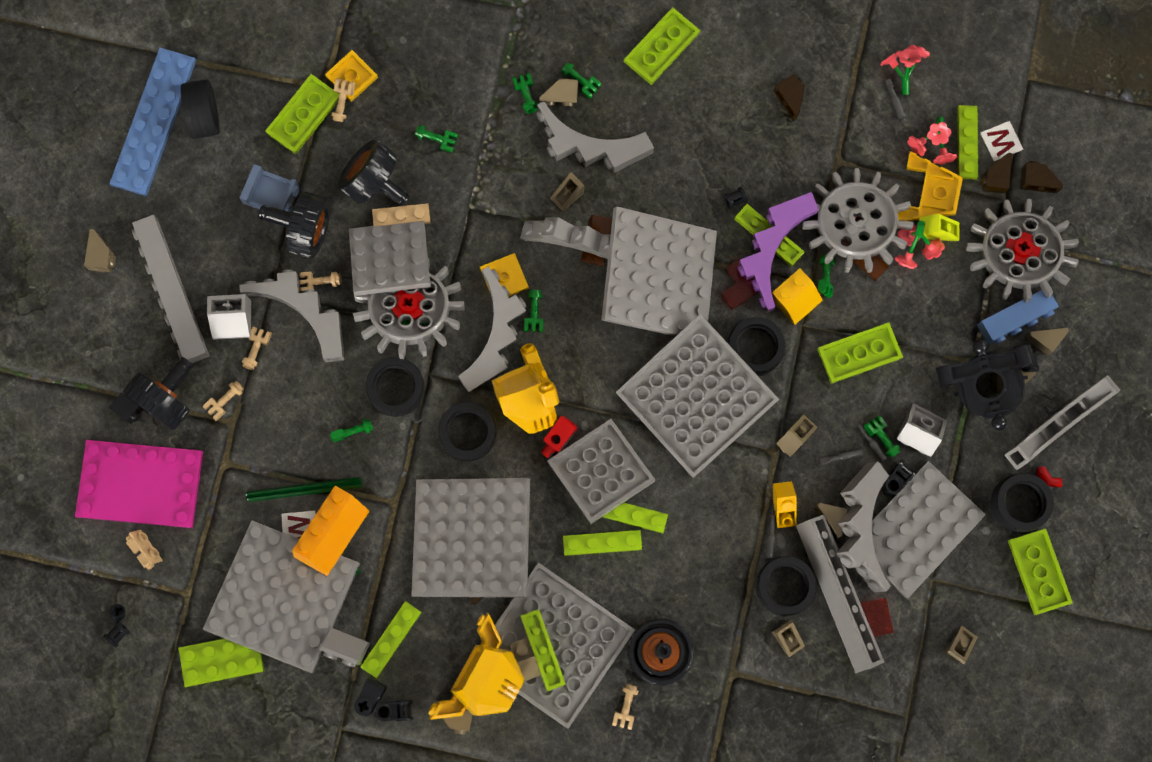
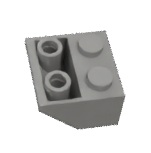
[207,294,251,340]
[320,628,370,667]

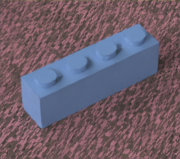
[977,290,1059,345]

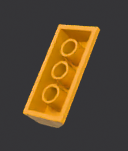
[292,486,369,576]

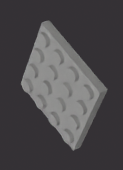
[349,221,431,296]
[547,419,655,524]

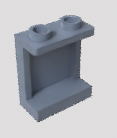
[240,164,300,212]

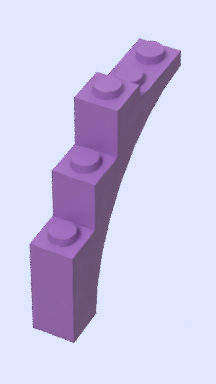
[737,192,819,312]

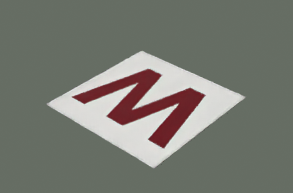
[981,121,1023,161]
[281,511,316,539]

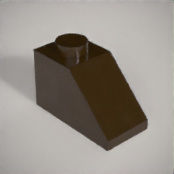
[773,74,804,121]
[980,153,1012,194]
[1020,161,1063,193]

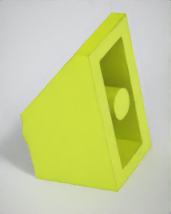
[920,214,960,241]

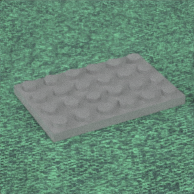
[872,461,986,599]

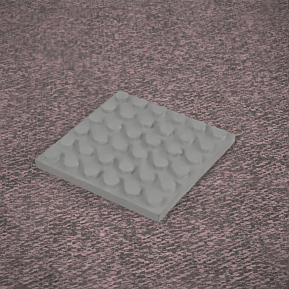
[601,207,717,336]
[616,314,780,478]
[411,478,530,597]
[203,520,360,674]
[495,562,635,729]

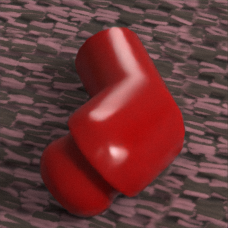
[1036,466,1063,487]

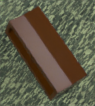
[581,214,612,266]

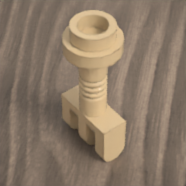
[331,78,355,122]
[299,272,342,293]
[242,327,272,370]
[203,381,244,421]
[612,683,638,730]

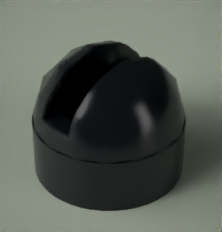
[109,604,126,621]

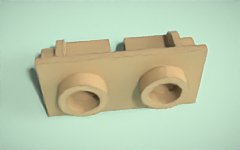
[126,529,163,570]

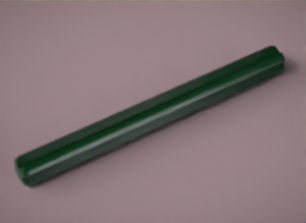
[246,477,362,502]

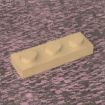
[372,203,431,227]

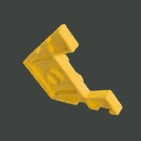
[898,152,963,221]

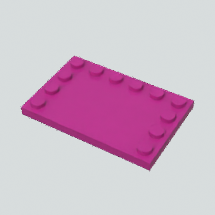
[75,440,203,528]

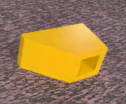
[773,481,796,528]

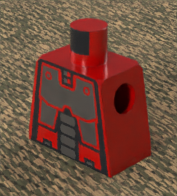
[541,416,580,459]

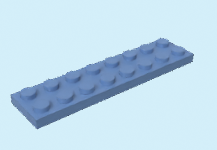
[110,48,196,196]

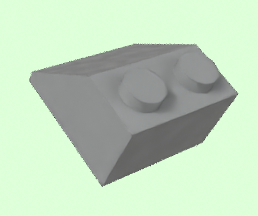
[897,403,947,457]

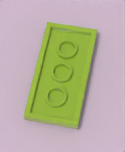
[624,7,701,85]
[265,74,339,154]
[817,323,903,384]
[1008,529,1073,615]
[179,639,264,687]

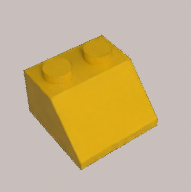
[771,268,823,325]

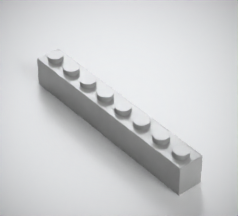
[132,215,210,363]
[796,515,884,673]

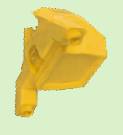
[492,343,559,434]
[428,613,524,720]

